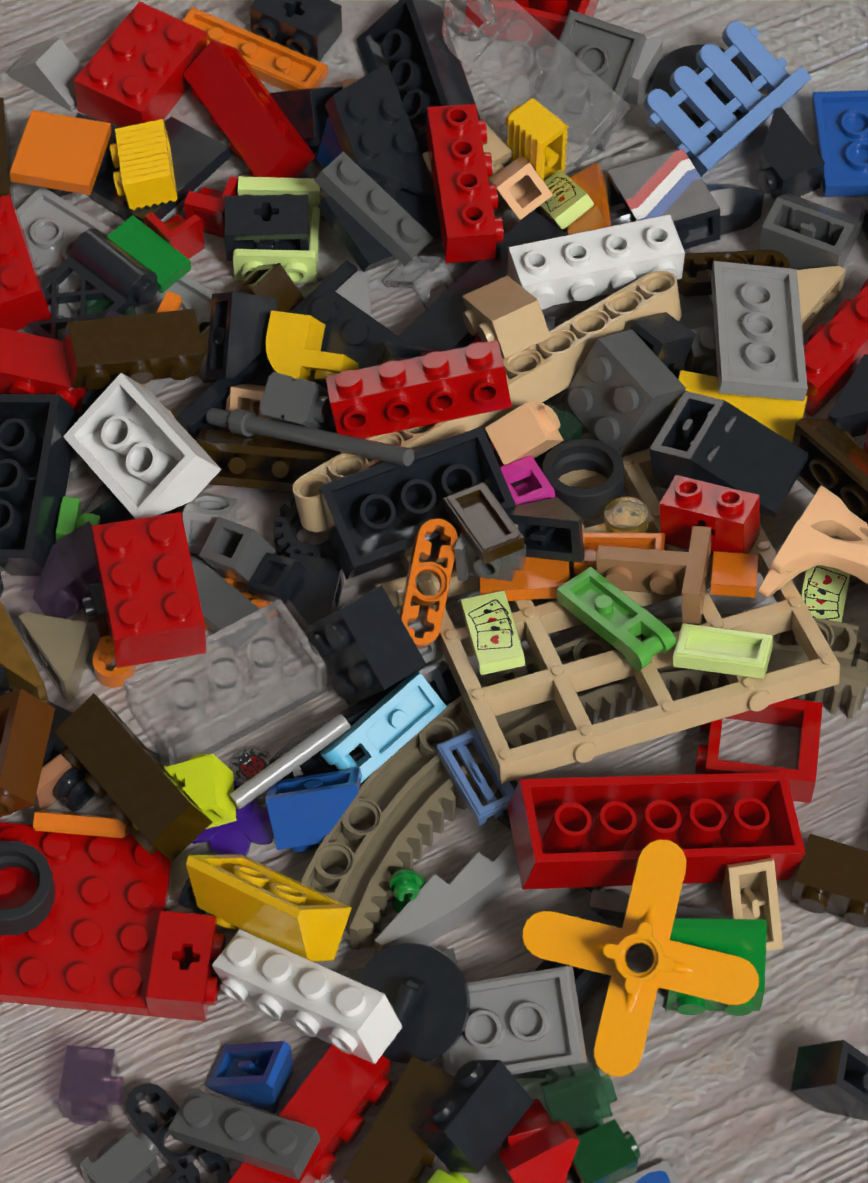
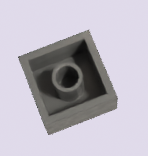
[561,329,686,457]

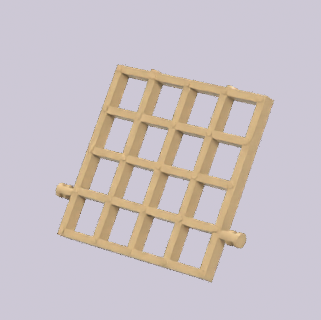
[374,449,840,784]

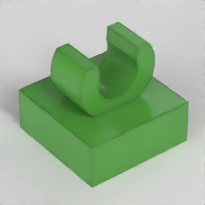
[56,496,100,558]

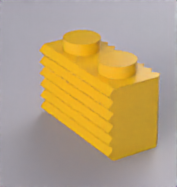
[505,98,569,182]
[110,119,178,211]

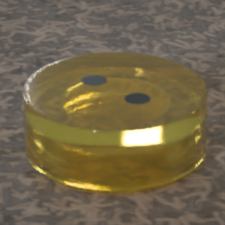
[604,497,649,533]

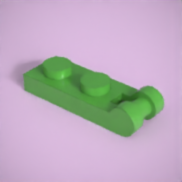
[557,567,676,671]

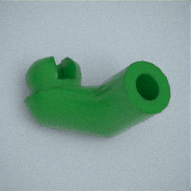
[389,868,426,913]

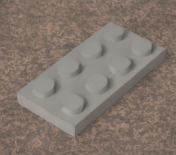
[711,261,808,401]

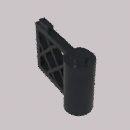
[24,228,158,340]

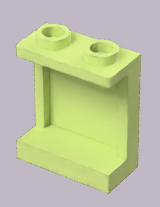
[233,177,321,284]

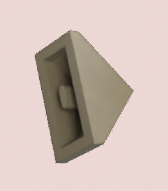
[18,612,91,703]

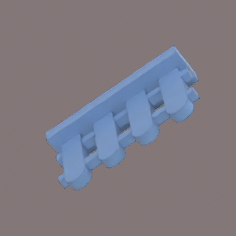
[643,21,812,178]

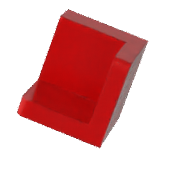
[184,176,239,238]
[144,212,205,259]

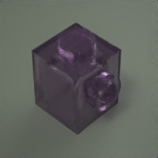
[58,1045,124,1125]

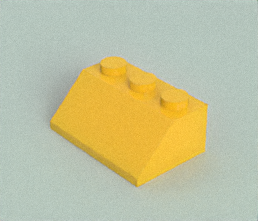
[186,854,352,962]

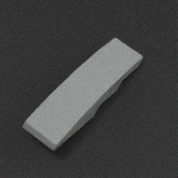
[375,840,520,955]

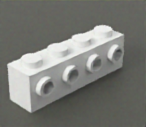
[507,214,685,310]
[212,930,402,1064]

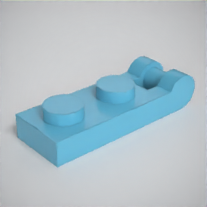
[320,671,447,784]

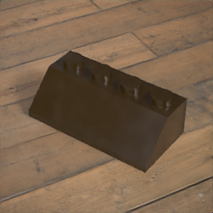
[792,418,868,524]

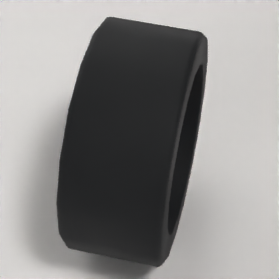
[542,438,625,520]
[0,841,55,935]

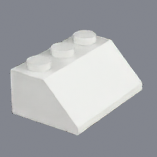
[63,373,221,519]

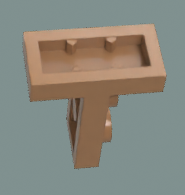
[596,526,712,624]

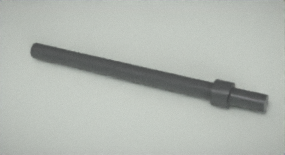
[206,408,414,466]

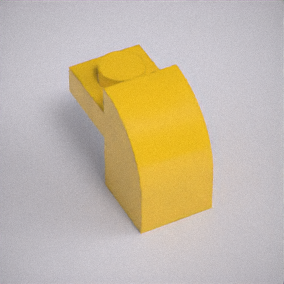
[266,311,359,383]

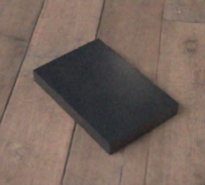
[90,116,231,224]
[318,182,442,272]

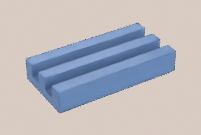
[436,728,515,826]

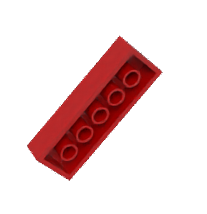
[507,772,805,890]

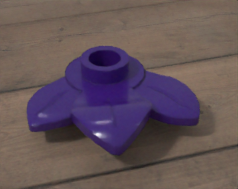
[191,781,274,856]

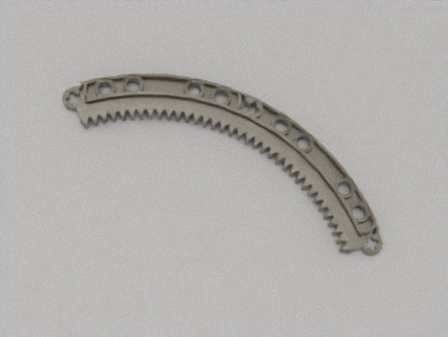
[301,614,868,950]

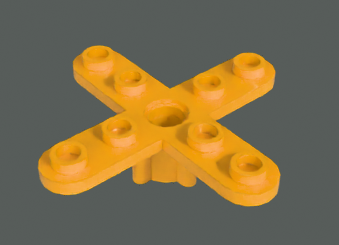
[523,840,759,1077]

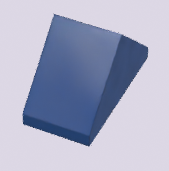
[206,1041,293,1114]

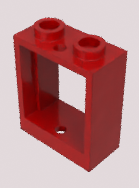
[695,698,823,803]

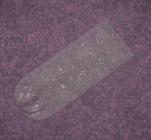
[443,0,631,168]

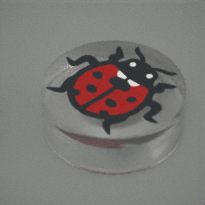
[229,746,272,784]

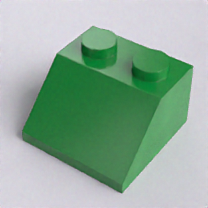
[665,918,767,1016]

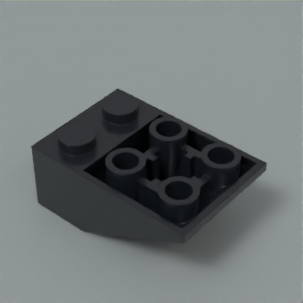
[650,391,809,517]

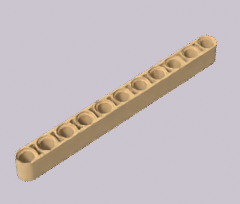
[293,271,682,532]

